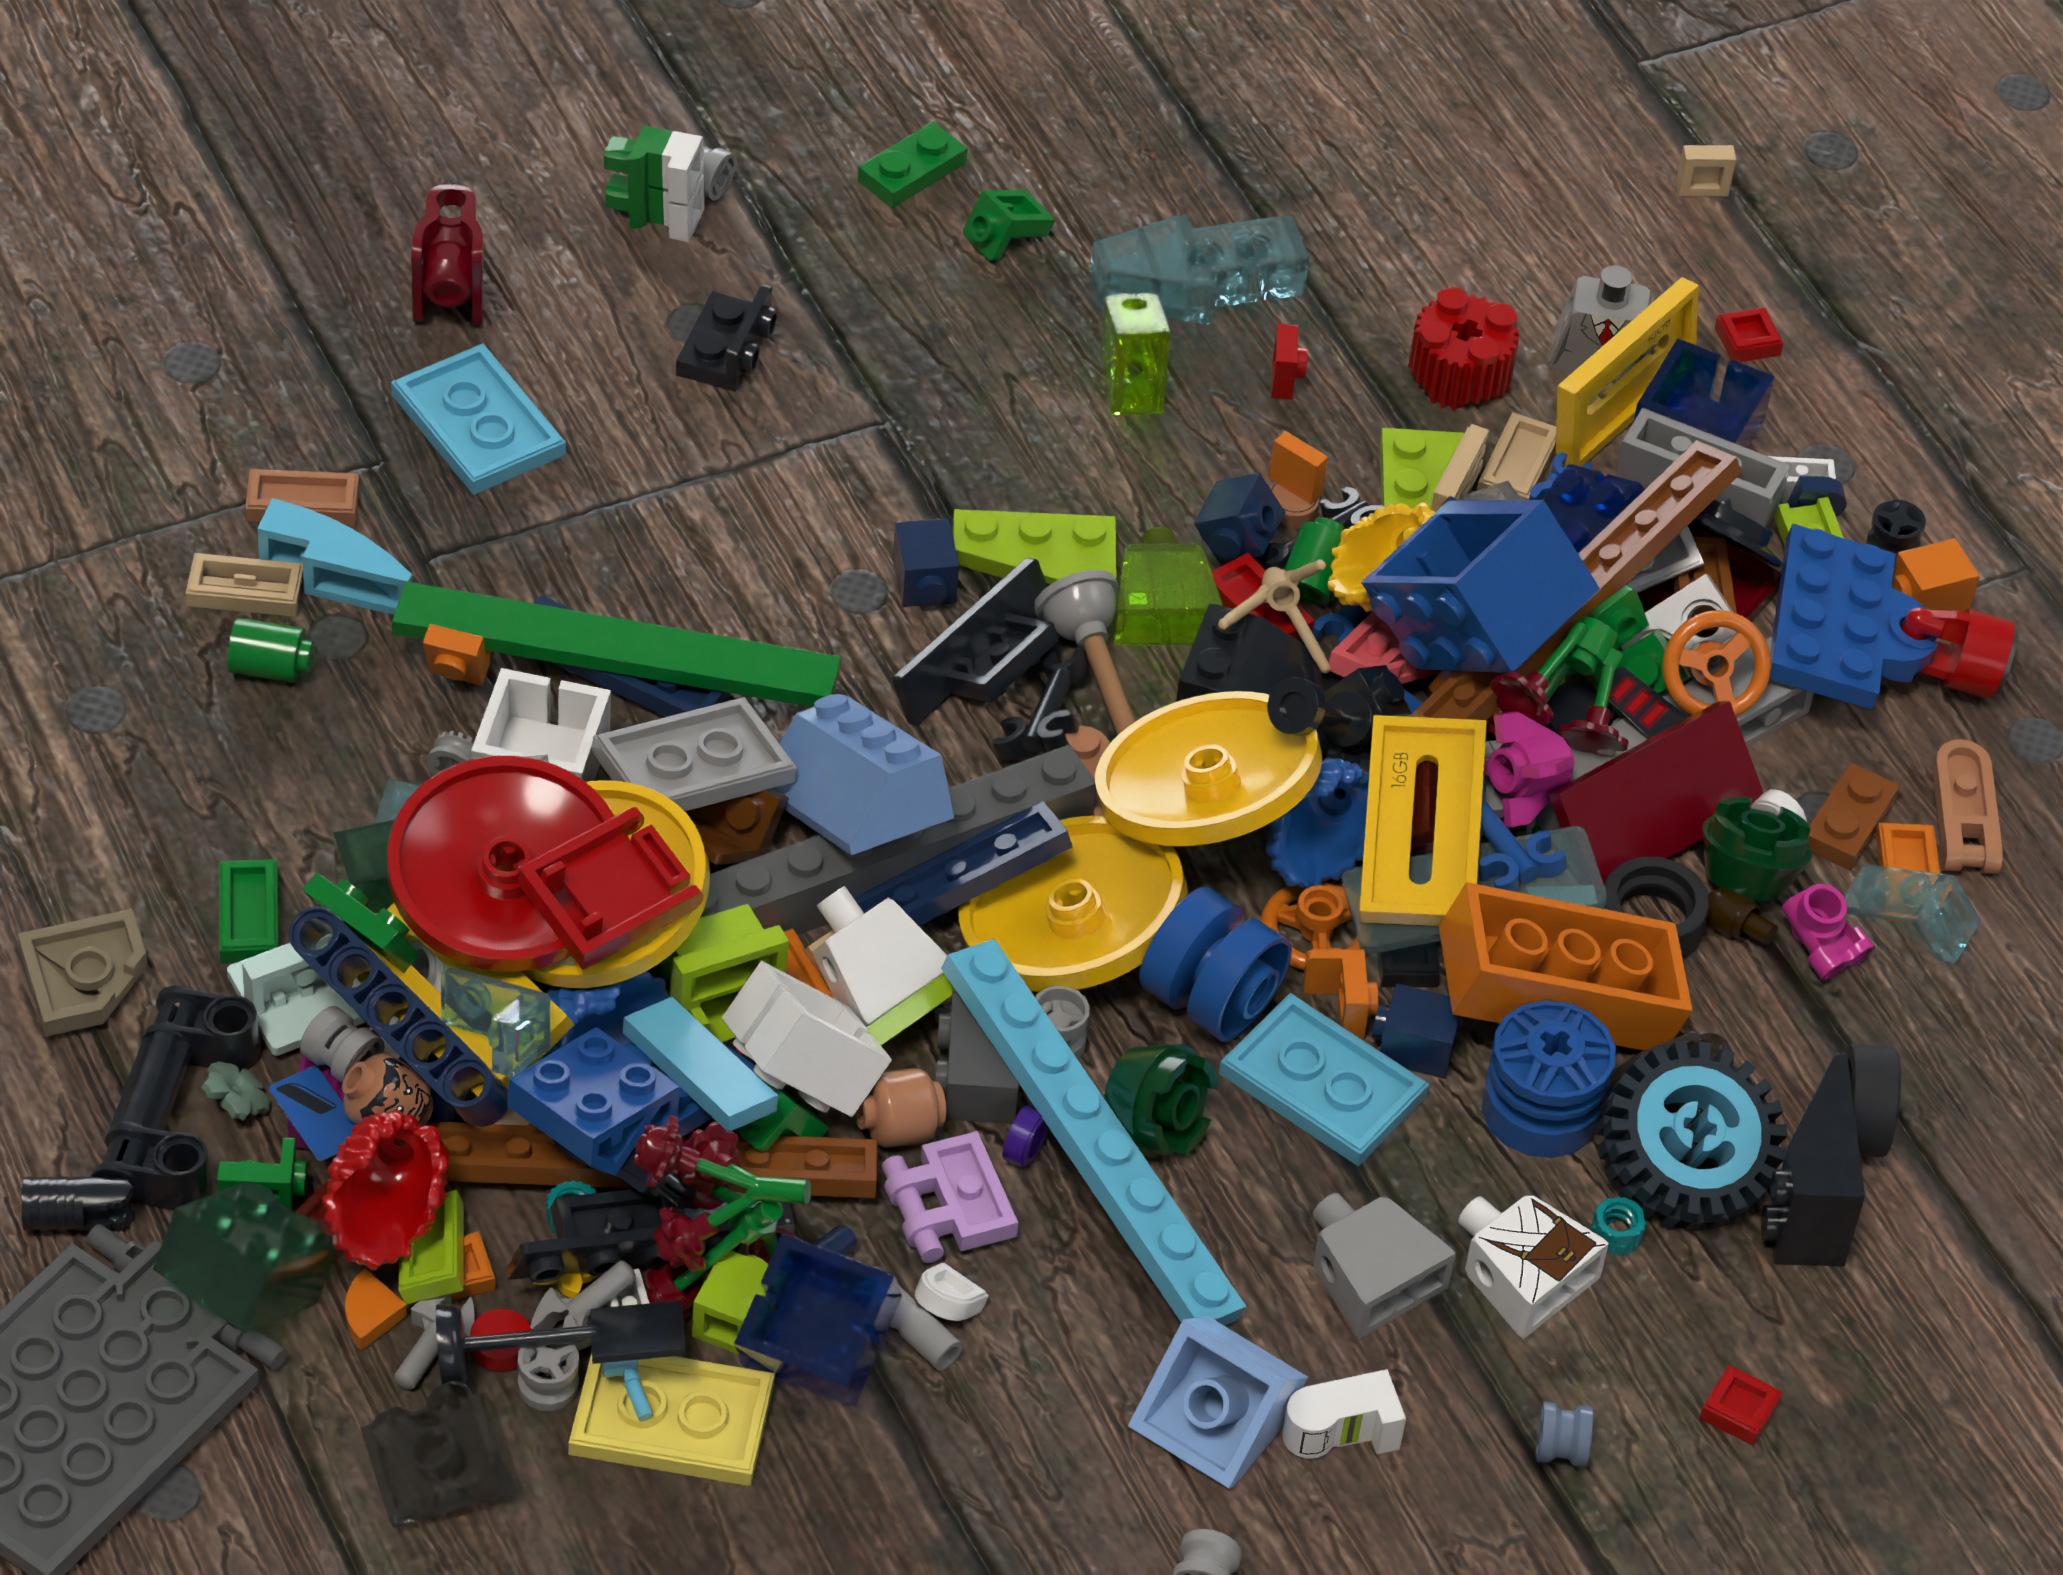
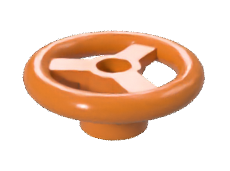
[1662,610,1771,717]
[1261,882,1374,971]

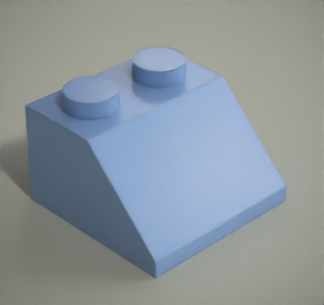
[1128,1316,1308,1489]

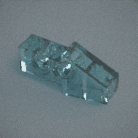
[1089,214,1309,324]

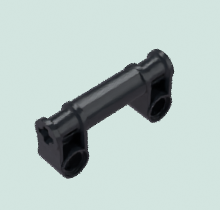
[91,985,262,1212]

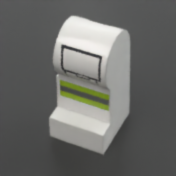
[1282,1369,1406,1459]

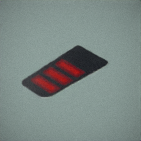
[1608,667,1688,738]

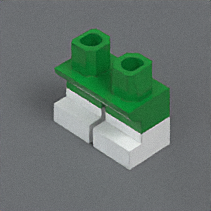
[603,126,705,243]

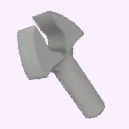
[530,1261,635,1351]
[394,1294,475,1390]

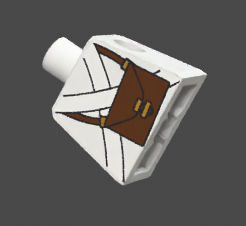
[1458,1196,1609,1339]

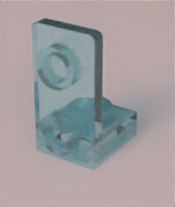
[1844,864,1982,963]
[441,967,550,1078]

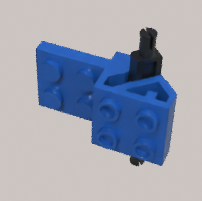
[507,1027,757,1209]

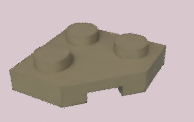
[18,909,147,1037]

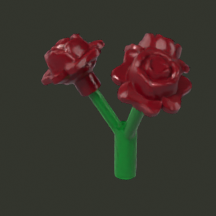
[634,1115,811,1272]

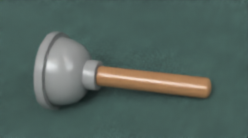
[1034,570,1136,736]

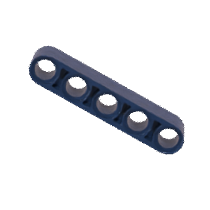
[289,907,508,1127]

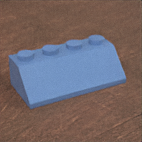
[771,694,954,855]

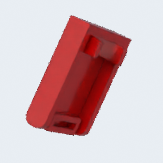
[518,807,704,970]

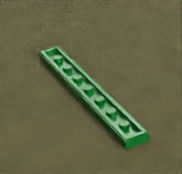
[392,581,841,707]

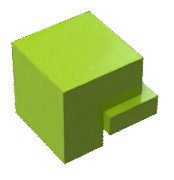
[659,904,789,1042]

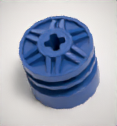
[1481,1000,1616,1158]

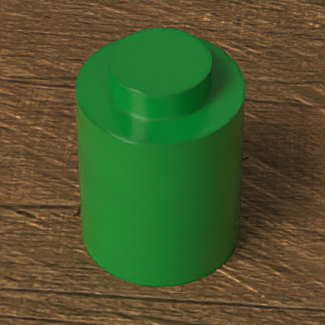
[1284,517,1345,605]
[227,618,315,683]

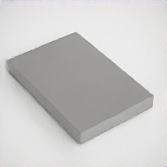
[591,697,797,811]

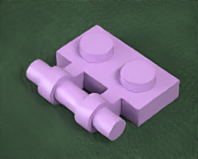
[882,1131,1018,1263]

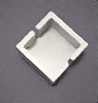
[471,668,611,782]
[722,961,892,1117]

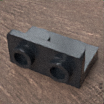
[676,284,778,392]

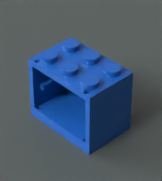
[1361,500,1600,673]

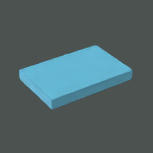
[391,343,566,495]
[1219,993,1430,1167]

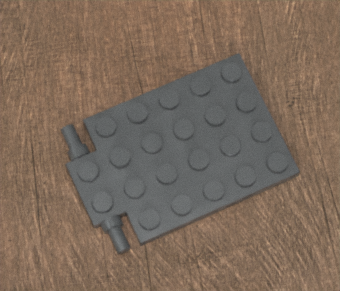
[0,1224,287,1575]

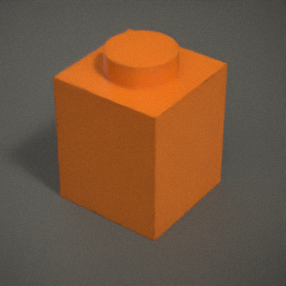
[1892,538,1980,613]

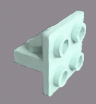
[227,934,365,1056]

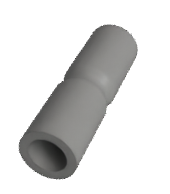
[854,1267,963,1371]

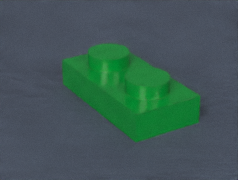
[857,121,968,208]
[302,872,419,973]

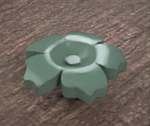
[201,1061,270,1121]

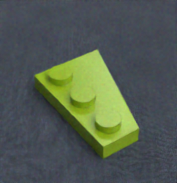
[1380,428,1486,510]
[953,509,1116,585]

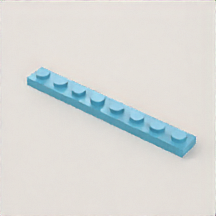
[941,939,1247,1325]

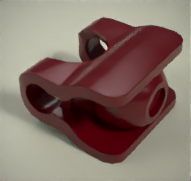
[411,184,484,325]

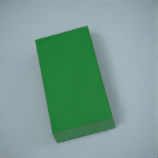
[219,859,279,964]

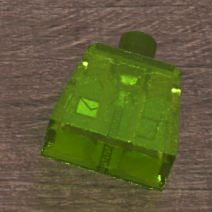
[1101,293,1170,415]
[1114,527,1222,645]

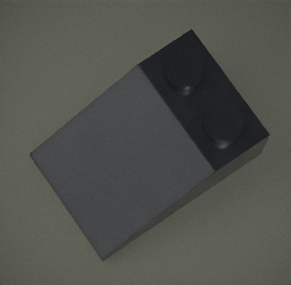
[1176,603,1345,760]
[1761,1053,1865,1267]

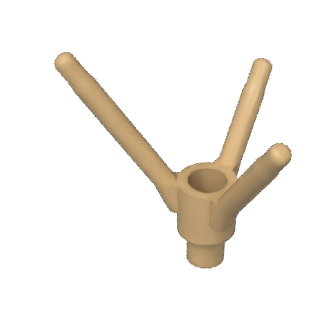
[1218,560,1331,674]

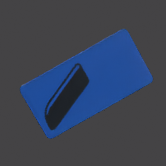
[269,1066,356,1161]

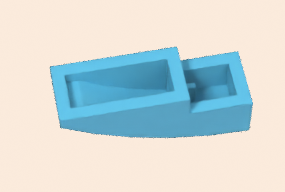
[257,498,412,615]

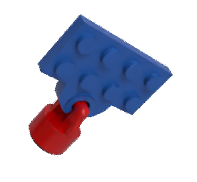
[1769,523,2018,710]

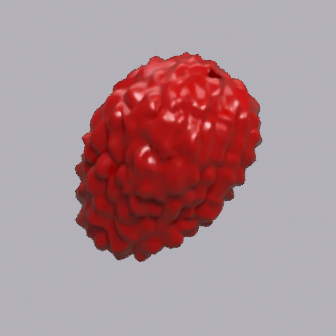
[322,1110,450,1270]

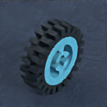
[1596,1041,1788,1231]

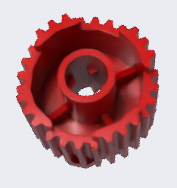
[1408,287,1519,411]

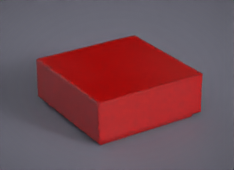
[1714,307,1784,364]
[1699,1365,1783,1446]

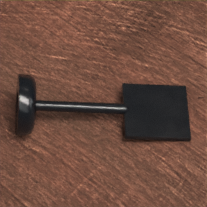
[436,1300,686,1390]

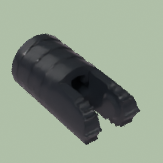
[21,1177,135,1231]

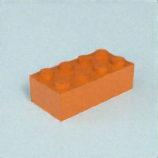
[1439,882,1693,1052]

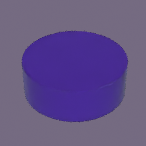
[1002,1105,1048,1168]

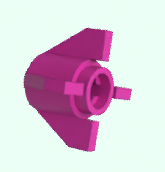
[1484,712,1575,827]

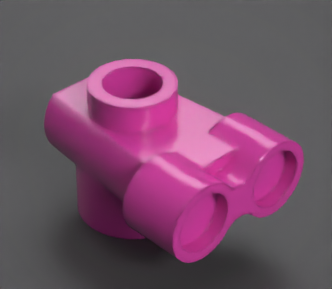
[1781,884,1875,981]

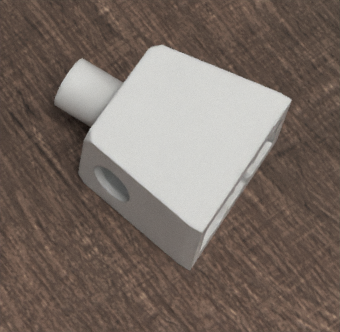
[813,886,947,1027]

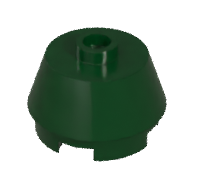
[1703,797,1812,901]
[1104,1044,1218,1158]

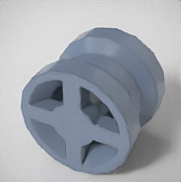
[1536,1401,1593,1467]

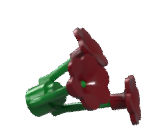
[1486,616,1629,756]

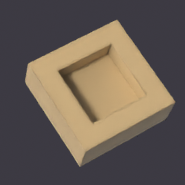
[1676,145,1736,196]

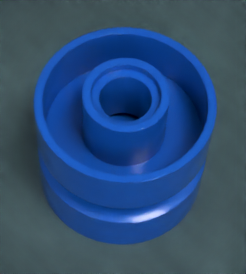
[1139,887,1292,1042]

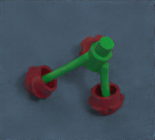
[646,1171,805,1319]

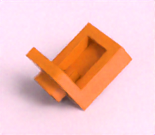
[423,624,494,686]
[1303,948,1378,1040]

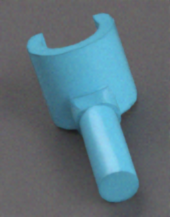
[602,1360,653,1421]

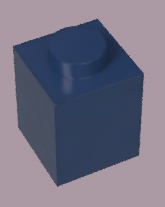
[893,518,959,607]
[1372,983,1461,1079]

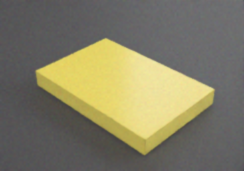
[568,1353,775,1486]

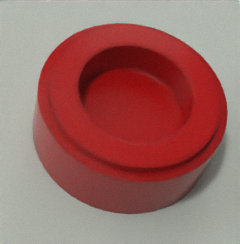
[470,1309,531,1371]

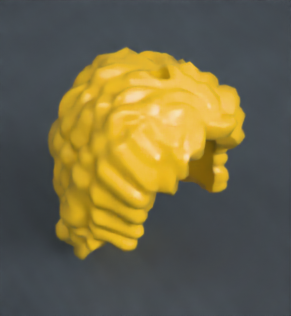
[1327,502,1436,612]

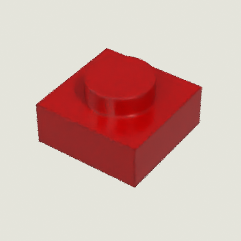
[1271,324,1307,400]

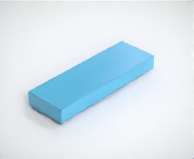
[623,997,778,1131]

